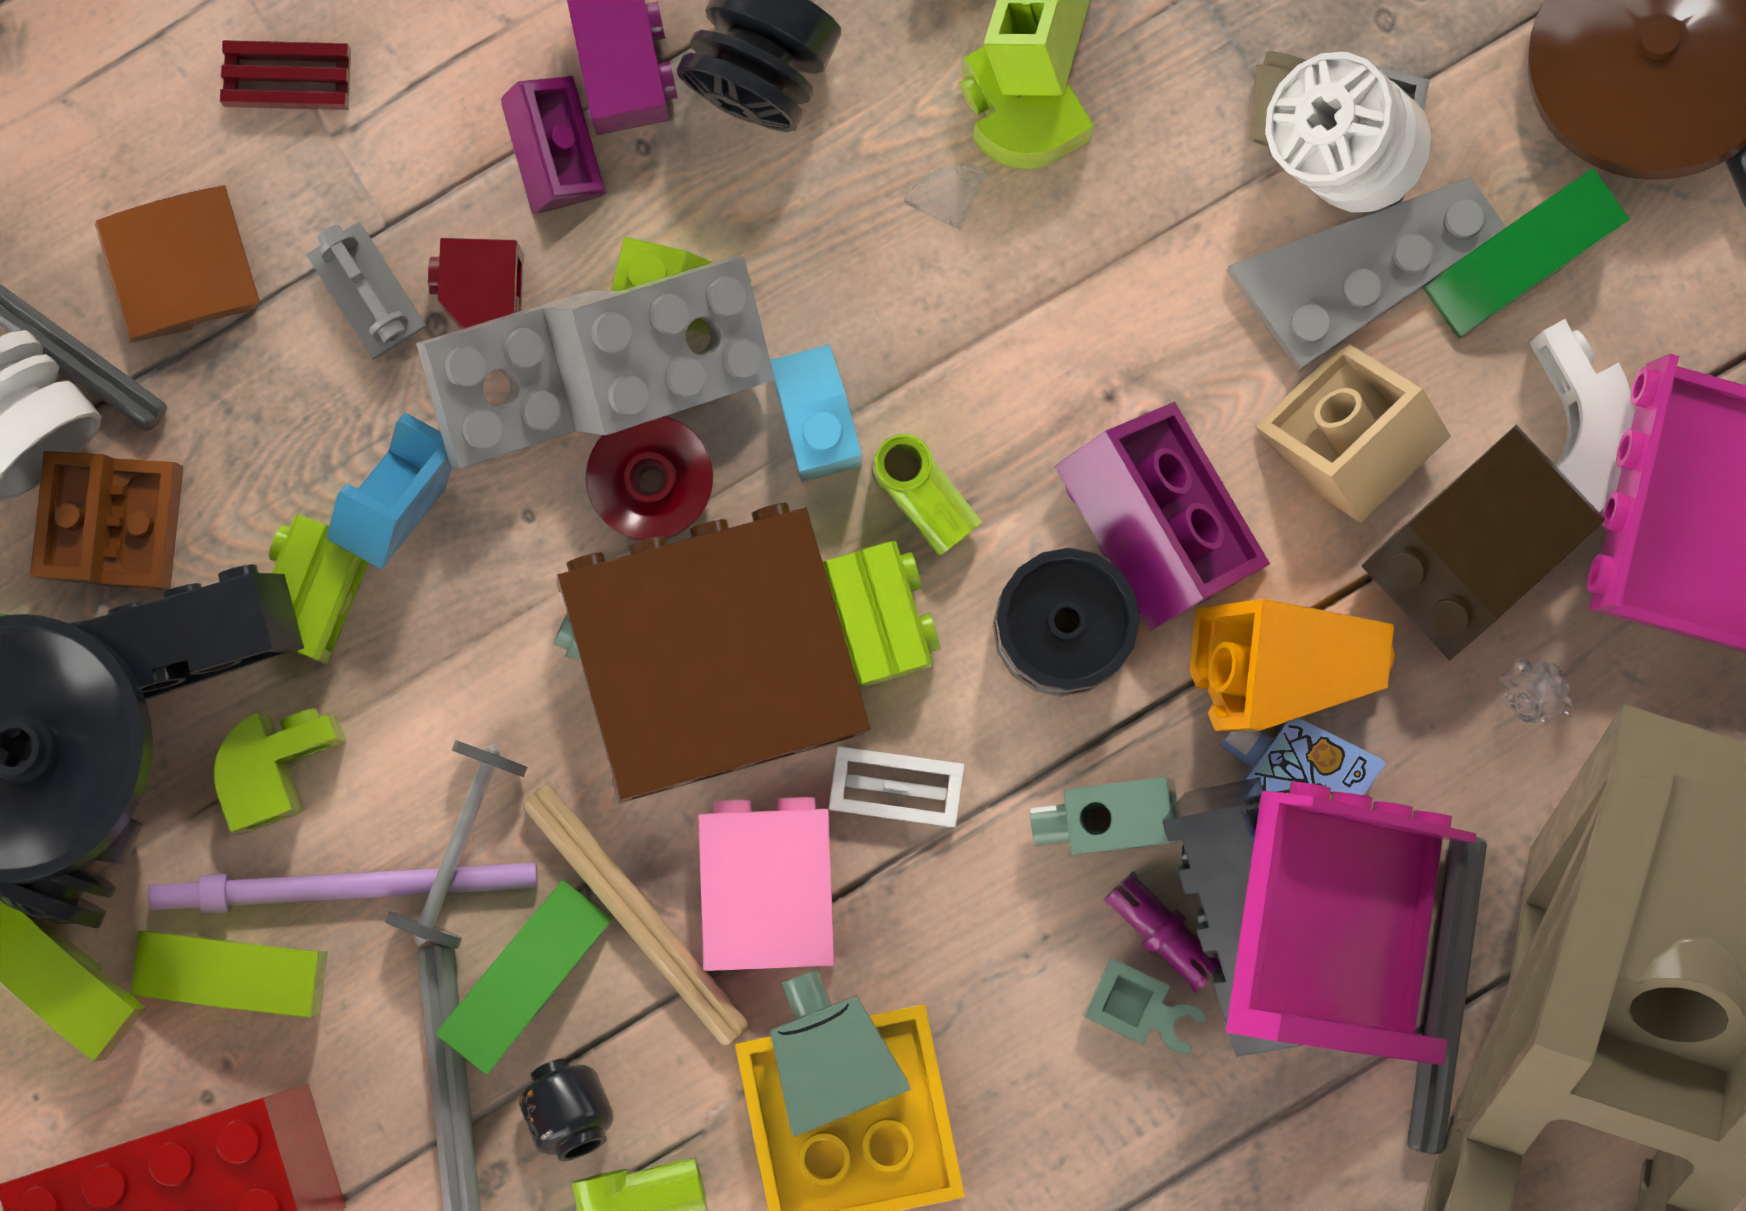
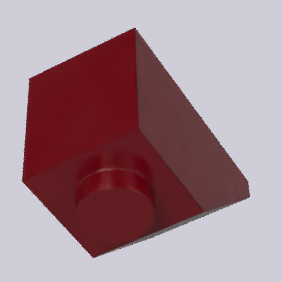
[428,238,524,377]

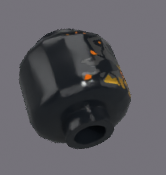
[519,1058,614,1161]

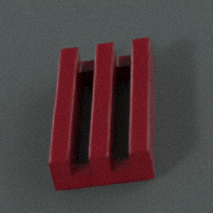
[220,40,351,110]

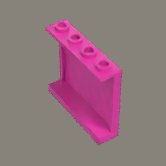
[1587,354,1746,653]
[1226,782,1477,1065]

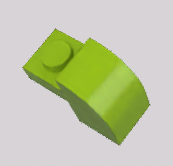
[959,46,1094,169]
[214,708,347,834]

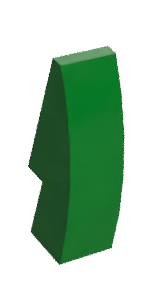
[1423,167,1630,339]

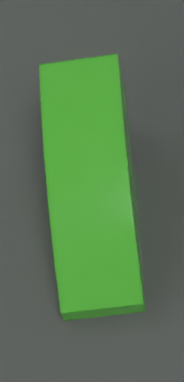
[435,880,613,1075]

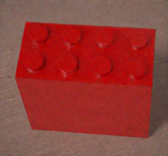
[0,1083,346,1211]

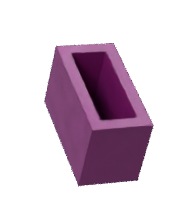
[567,0,678,135]

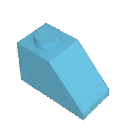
[770,344,862,482]

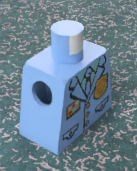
[1220,718,1387,800]

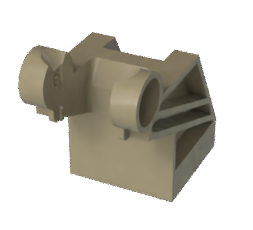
[1424,703,1746,1211]

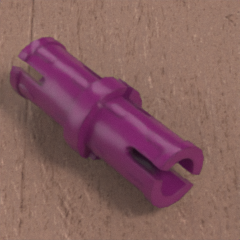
[1103,871,1221,992]

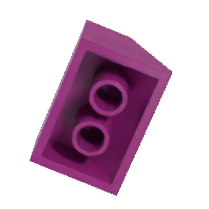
[1054,401,1270,631]

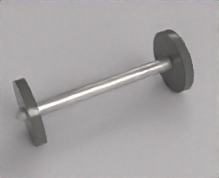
[385,740,528,949]

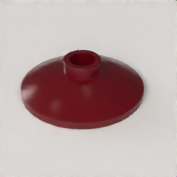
[586,416,713,540]

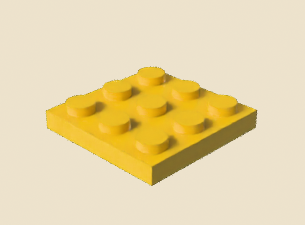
[735,1003,965,1211]

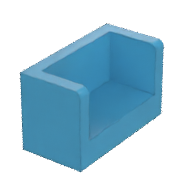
[326,413,451,569]

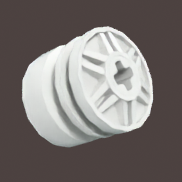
[1265,52,1431,213]
[0,330,102,501]

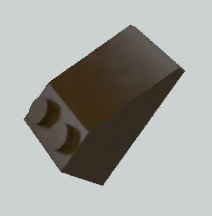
[1361,424,1605,661]

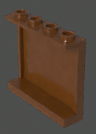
[556,502,871,804]

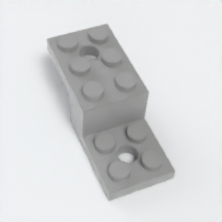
[416,256,775,469]

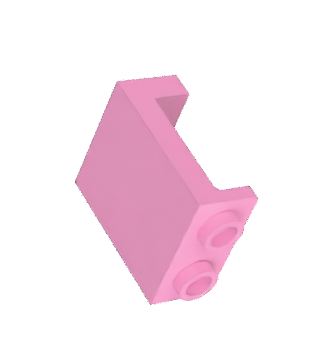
[698,797,835,971]

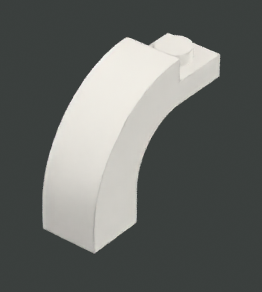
[1529,319,1635,512]

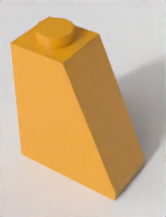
[1189,599,1395,733]

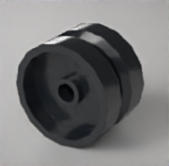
[993,548,1140,697]

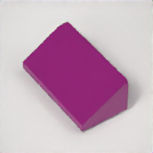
[501,76,606,213]

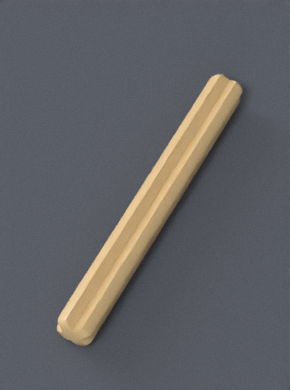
[523,785,749,1045]

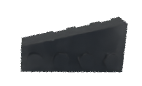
[69,564,304,700]
[1162,777,1303,1057]

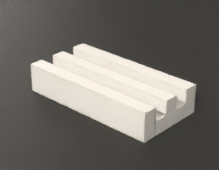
[829,746,964,828]

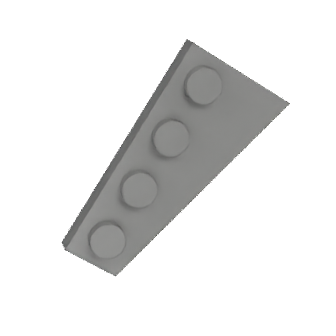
[1226,177,1506,372]

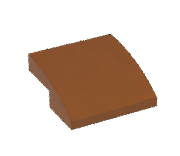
[95,185,260,343]
[30,451,183,590]

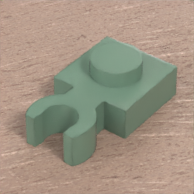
[1083,958,1207,1054]

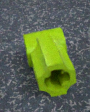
[872,433,983,557]
[571,1157,708,1211]

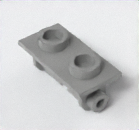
[306,221,427,360]

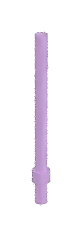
[148,862,538,914]

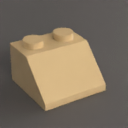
[1255,341,1451,524]

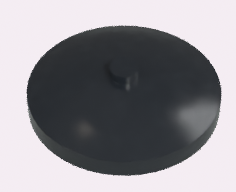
[0,614,153,884]

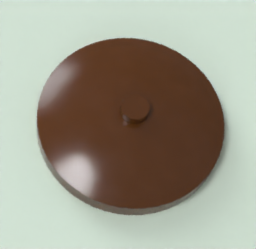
[1528,0,1746,180]

